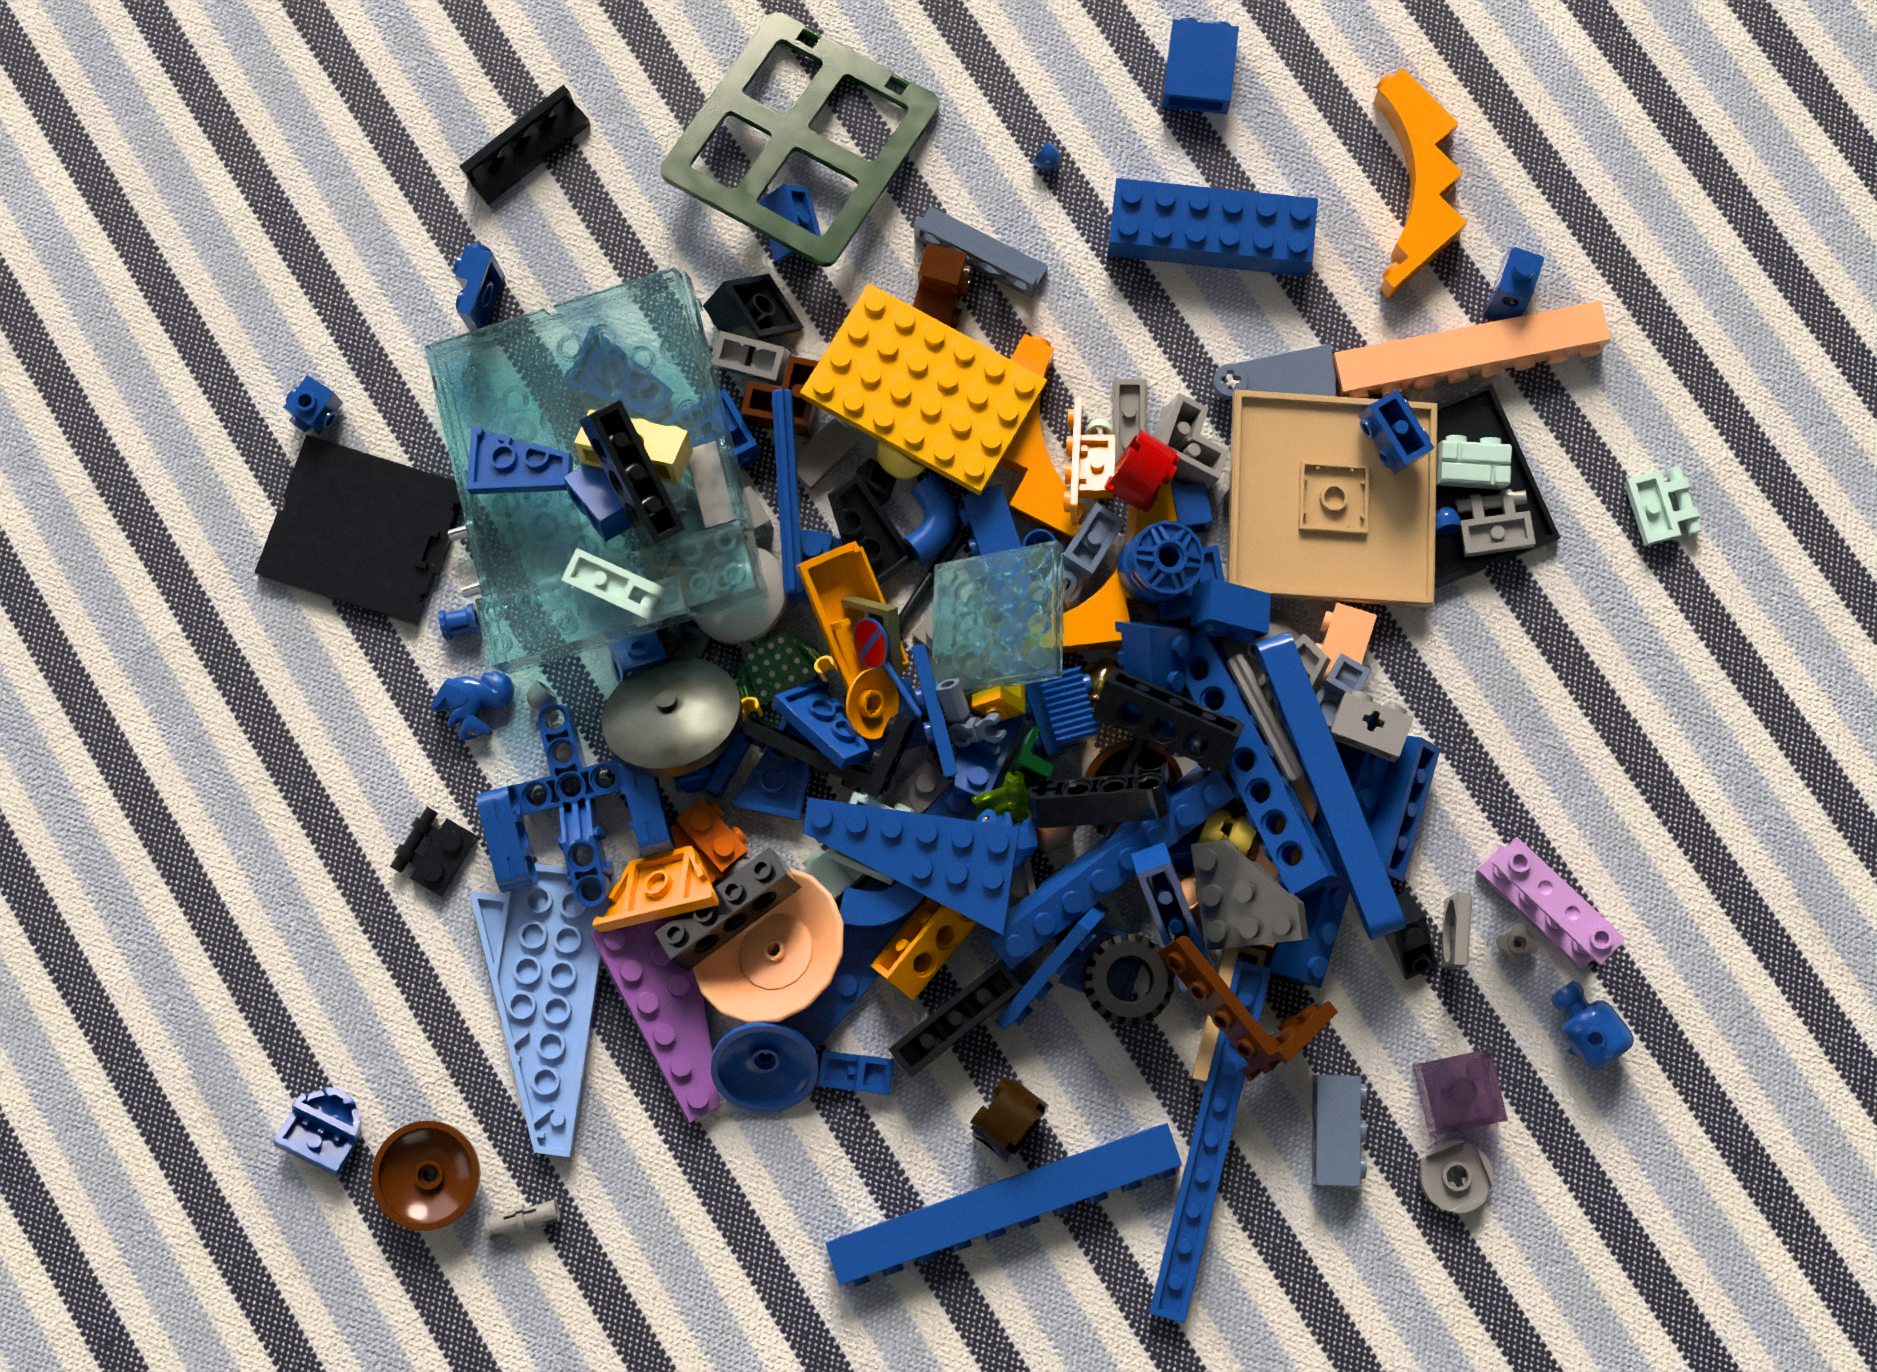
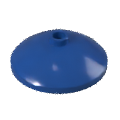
[711,1022,819,1113]

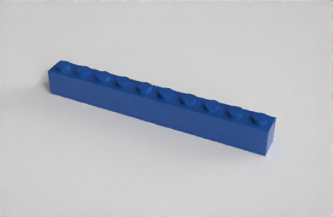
[826,1123,1182,1289]

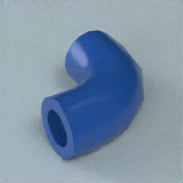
[903,472,957,566]

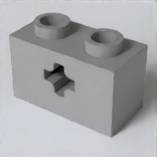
[1330,691,1414,763]

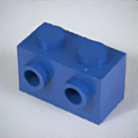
[1358,389,1434,474]

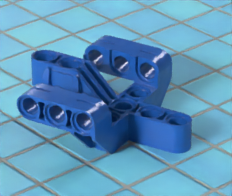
[477,703,675,907]

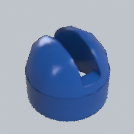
[1032,141,1061,171]
[1435,507,1461,535]

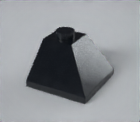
[703,273,804,340]

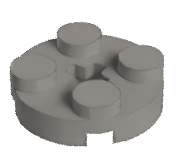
[1419,1140,1494,1213]

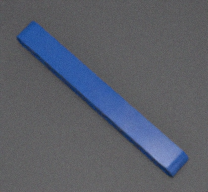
[1254,632,1406,940]

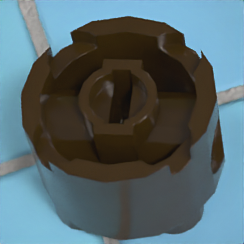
[970,1077,1049,1163]

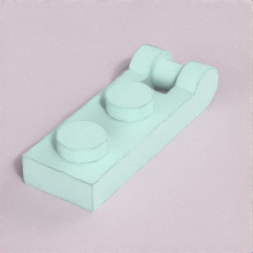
[561,548,666,621]

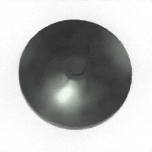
[602,657,743,777]

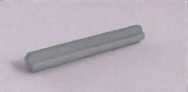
[1226,654,1304,783]

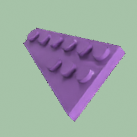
[589,915,721,1123]

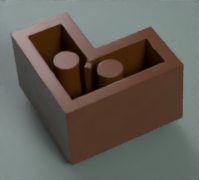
[912,243,972,329]
[741,355,819,438]

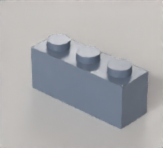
[1312,1075,1367,1186]

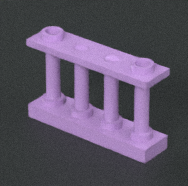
[1475,837,1626,970]

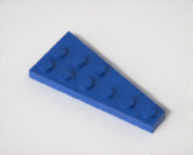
[802,797,1020,936]

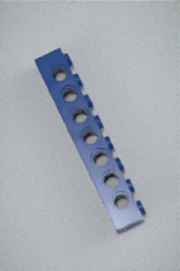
[1184,629,1339,898]

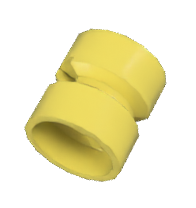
[1197,807,1256,856]

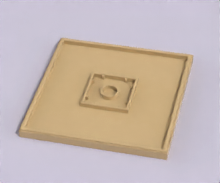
[1227,390,1437,607]

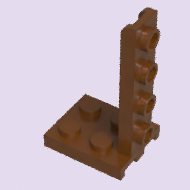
[1158,935,1338,1082]

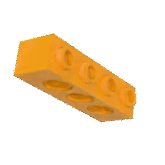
[870,897,977,1001]

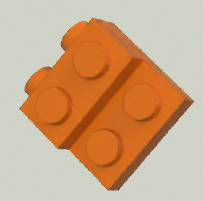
[671,798,748,885]

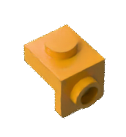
[972,681,1025,722]

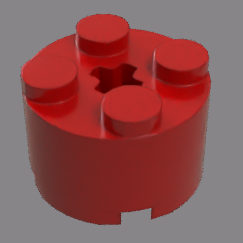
[1104,429,1180,513]

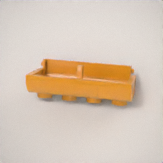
[795,541,909,694]

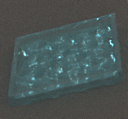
[932,540,1063,697]

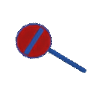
[853,618,922,718]

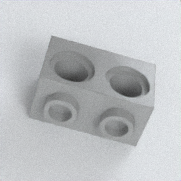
[711,331,792,386]

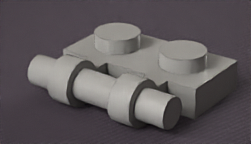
[1455,489,1536,557]

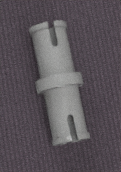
[484,1199,561,1240]

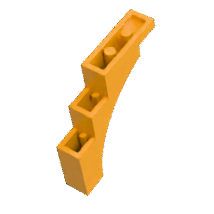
[1373,67,1467,299]
[999,333,1085,544]
[1022,482,1178,658]

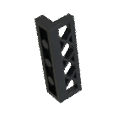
[459,84,590,205]

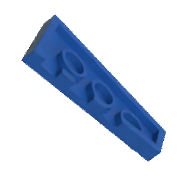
[995,902,1109,1031]

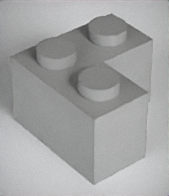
[1153,393,1229,490]

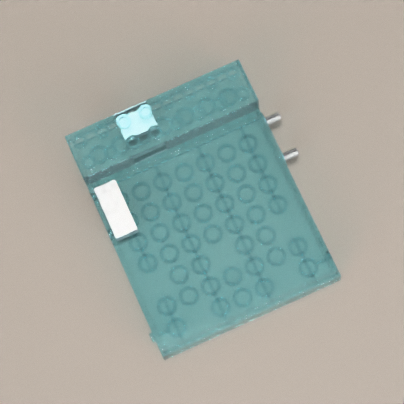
[424,267,770,674]

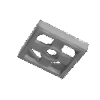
[1440,892,1473,970]

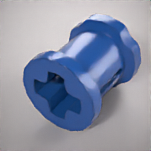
[438,603,481,641]

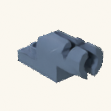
[1037,502,1125,614]

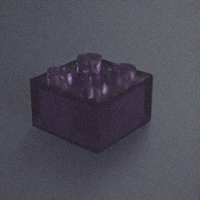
[1412,1049,1508,1135]

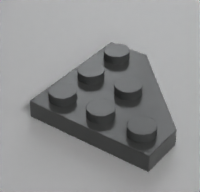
[1191,839,1309,951]

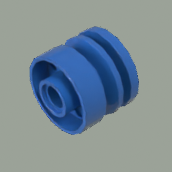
[1117,521,1205,604]

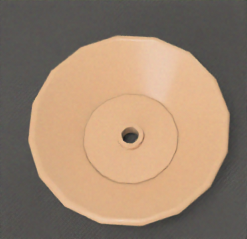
[692,868,844,1023]

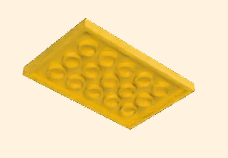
[800,283,1047,496]

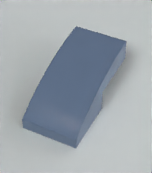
[1316,653,1372,730]

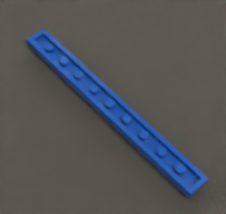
[1149,960,1272,1323]

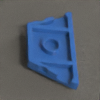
[911,643,958,778]

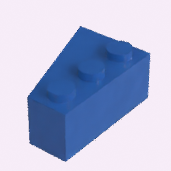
[1115,621,1190,728]

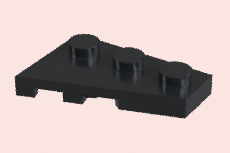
[827,474,916,586]

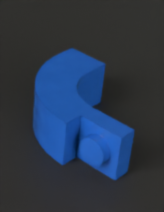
[840,882,927,929]

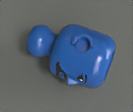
[1551,981,1634,1070]

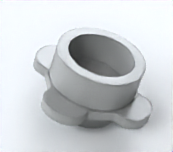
[1496,923,1539,965]

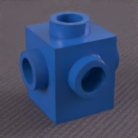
[283,375,343,435]

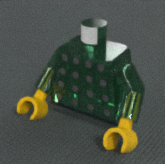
[736,632,840,722]

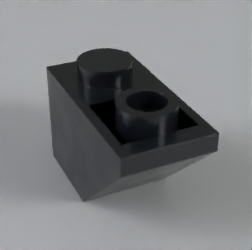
[1384,891,1438,980]

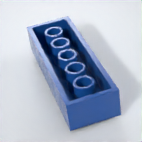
[1107,178,1318,277]

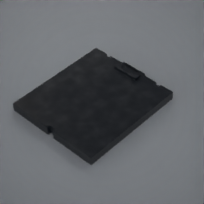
[1434,383,1560,590]
[254,435,467,626]

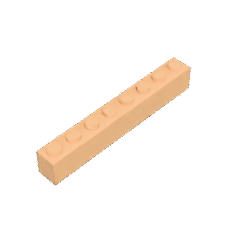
[1333,301,1611,399]

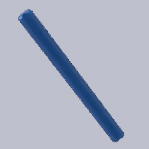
[772,389,804,594]

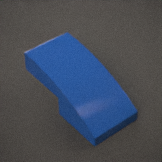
[815,1050,894,1095]

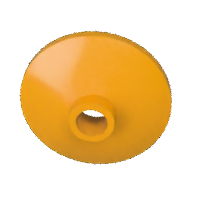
[846,669,899,739]

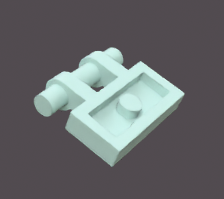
[1624,466,1702,546]

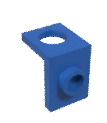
[611,631,667,683]

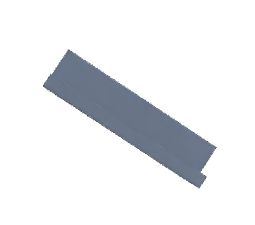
[913,206,1048,299]

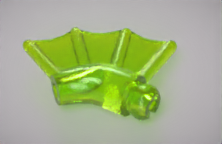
[971,770,1031,826]

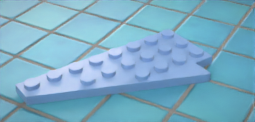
[470,863,615,1157]

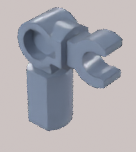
[936,678,1007,747]

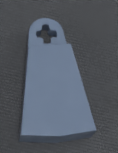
[1213,344,1336,400]

